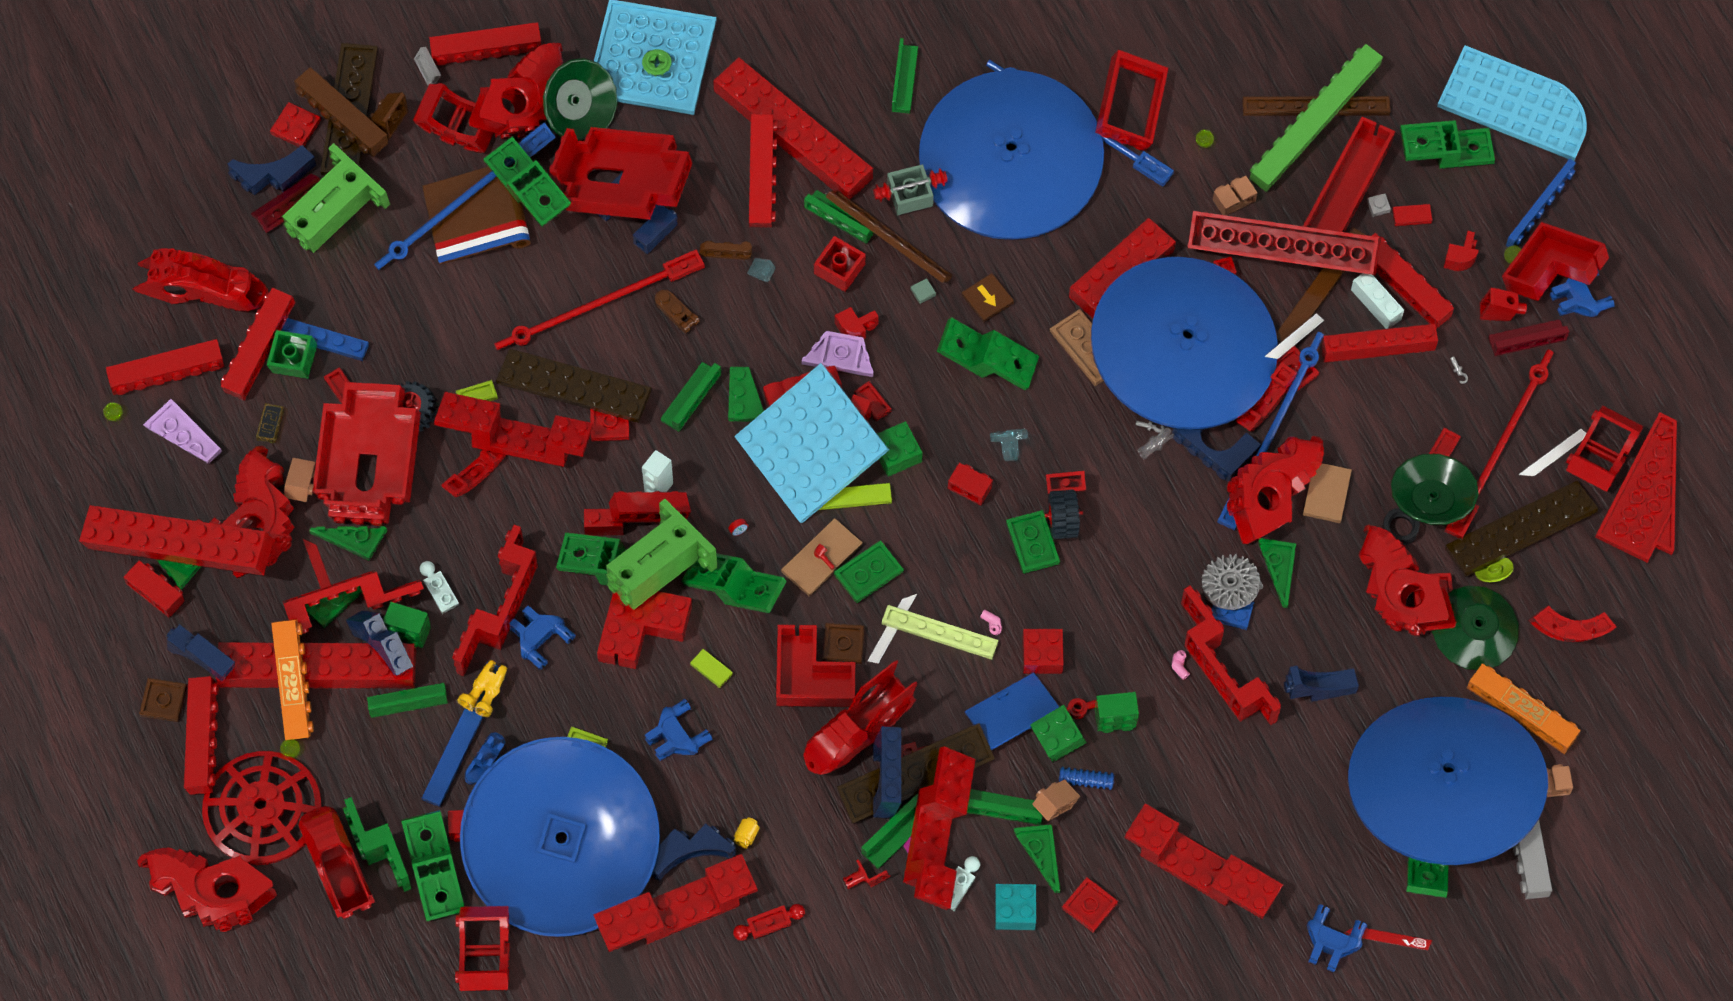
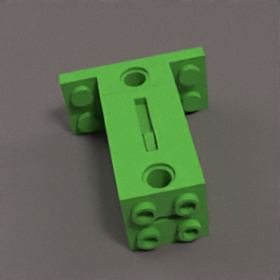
[282,143,390,253]
[606,499,717,610]

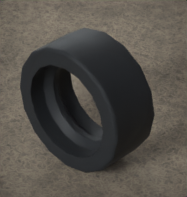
[1382,508,1420,546]

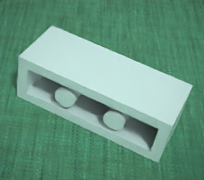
[1351,273,1404,329]
[642,450,673,492]

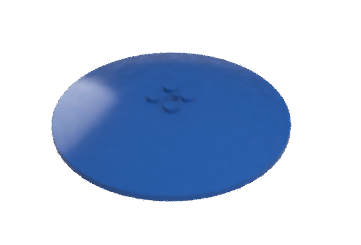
[919,70,1104,240]
[1091,257,1278,430]
[1348,697,1548,865]
[460,737,660,937]

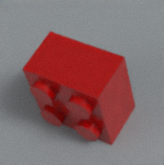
[814,236,866,292]
[1022,629,1063,674]

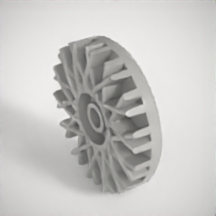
[1202,554,1260,610]

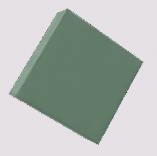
[910,278,936,304]

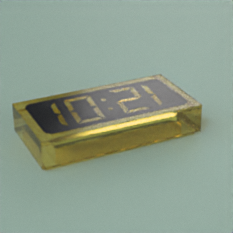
[256,403,284,443]

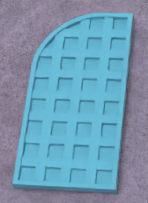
[1437,45,1587,161]

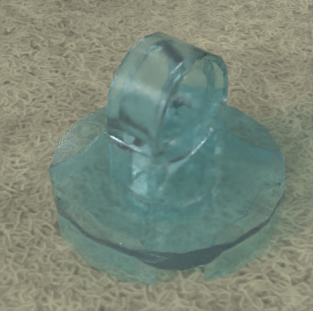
[990,429,1028,461]

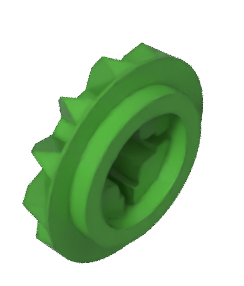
[642,49,672,77]

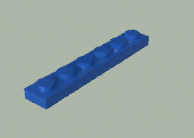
[1506,159,1576,249]
[281,318,369,361]

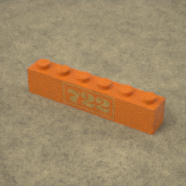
[272,619,314,740]
[1467,664,1581,755]

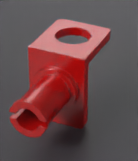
[843,859,891,889]

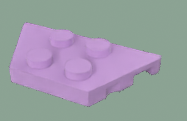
[802,331,873,377]

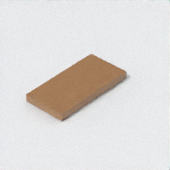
[1050,309,1104,386]
[781,518,863,597]

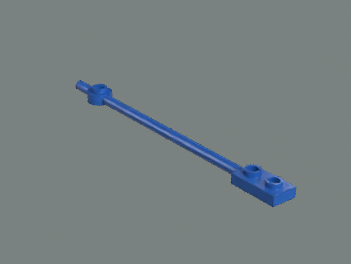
[986,60,1174,187]
[374,123,556,270]
[1217,332,1324,530]

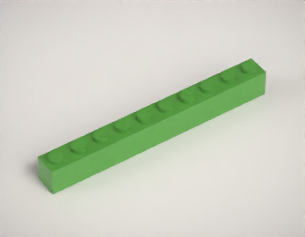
[1250,44,1383,192]

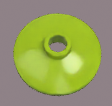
[1475,558,1514,582]

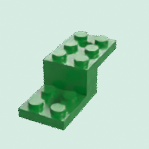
[1400,120,1495,169]
[483,136,571,227]
[937,318,1039,390]
[556,533,627,586]
[681,553,787,613]
[343,797,412,892]
[401,810,465,921]
[1406,857,1448,898]

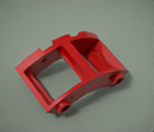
[413,83,493,153]
[1566,405,1644,492]
[1528,606,1616,642]
[455,906,510,991]

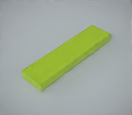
[819,483,892,510]

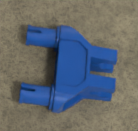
[1550,269,1614,317]
[509,606,576,670]
[645,698,713,761]
[465,732,505,785]
[1307,905,1367,972]

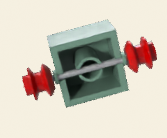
[873,164,948,215]

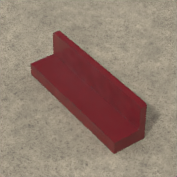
[251,174,320,233]
[1488,319,1569,356]

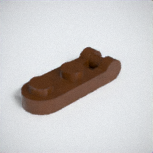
[699,241,752,260]
[655,290,700,334]

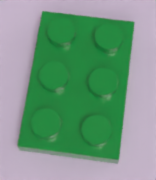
[1006,510,1060,574]
[834,540,903,603]

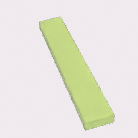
[882,605,998,660]

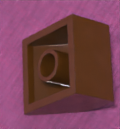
[369,92,408,140]

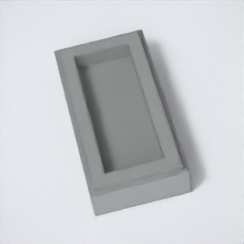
[414,47,441,86]

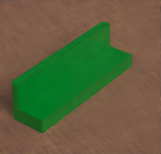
[892,38,918,114]
[804,190,874,244]
[661,362,721,432]
[367,683,448,718]
[967,789,1043,826]
[861,794,918,869]

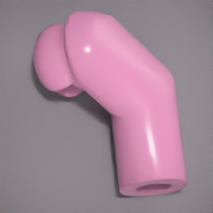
[980,610,1002,635]
[1171,650,1190,680]

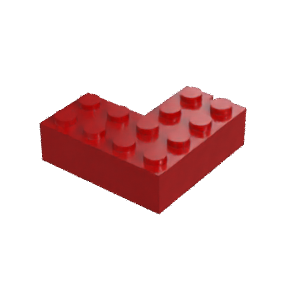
[1502,222,1609,301]
[597,591,692,669]
[776,625,855,707]

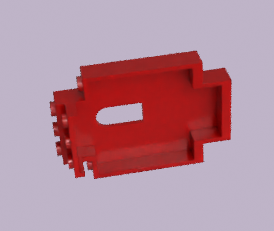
[549,127,693,220]
[312,382,421,526]

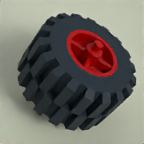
[399,381,439,432]
[1045,489,1083,539]

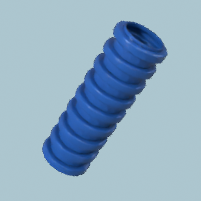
[1059,767,1114,790]

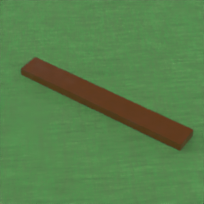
[1242,96,1390,116]
[826,190,952,283]
[1276,227,1365,344]

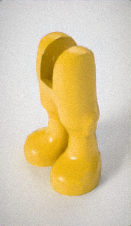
[457,660,507,717]

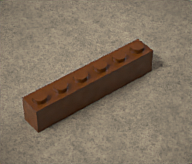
[294,67,388,157]

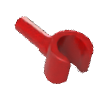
[814,544,835,570]

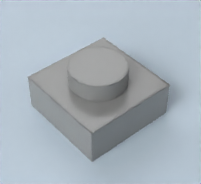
[1367,194,1391,217]

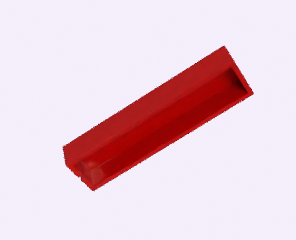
[1303,116,1395,232]

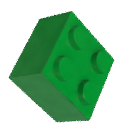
[267,330,317,379]
[877,421,922,477]
[383,602,431,648]
[1094,692,1139,733]
[1030,705,1087,762]

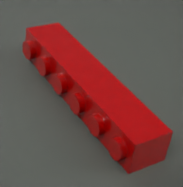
[429,22,541,65]
[749,114,777,228]
[1372,233,1454,329]
[221,288,296,401]
[1321,324,1438,363]
[106,339,225,395]
[184,676,219,795]

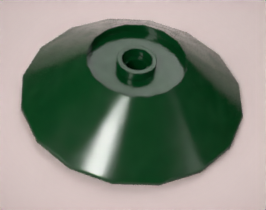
[543,58,618,141]
[1391,454,1479,525]
[1432,585,1519,670]

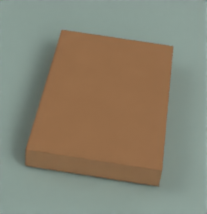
[1303,463,1352,523]

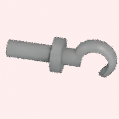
[1450,356,1468,384]
[1136,421,1165,433]

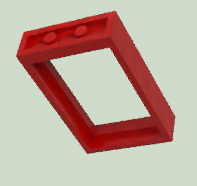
[1095,50,1168,151]

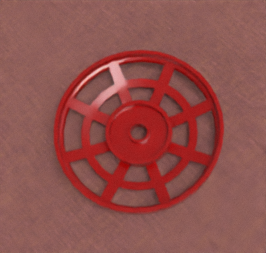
[202,751,322,865]

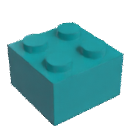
[995,884,1036,930]

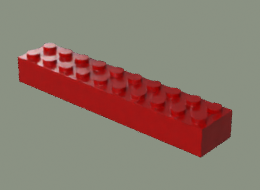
[713,57,873,200]
[1188,211,1381,275]
[79,505,274,576]
[216,642,416,689]

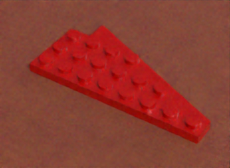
[1595,412,1677,563]

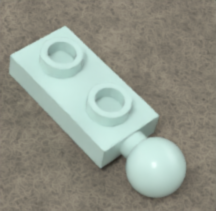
[420,561,459,614]
[950,856,980,911]

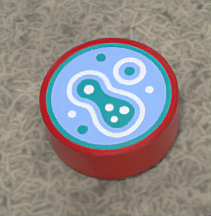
[728,519,749,536]

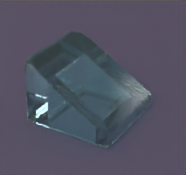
[748,258,776,282]

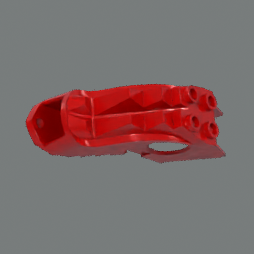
[468,43,564,140]
[132,248,269,312]
[1227,436,1324,544]
[221,446,295,578]
[1358,525,1456,636]
[803,660,917,775]
[298,806,375,919]
[137,847,277,932]

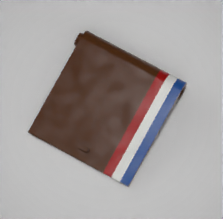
[423,164,531,265]

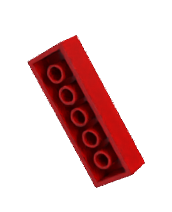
[1069,218,1176,319]

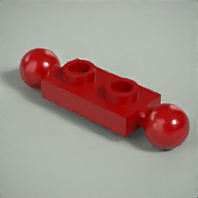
[733,904,805,941]

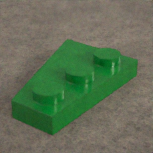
[728,367,764,422]

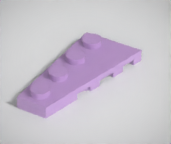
[143,399,222,464]

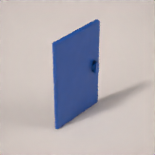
[965,673,1059,750]

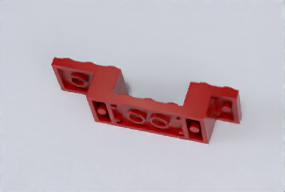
[434,392,593,467]
[452,525,538,676]
[271,570,424,634]
[1181,585,1281,725]
[903,746,976,910]
[1124,803,1283,919]
[593,854,758,952]

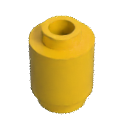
[734,817,760,848]

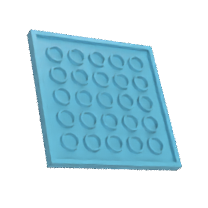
[594,0,716,115]
[734,363,889,523]

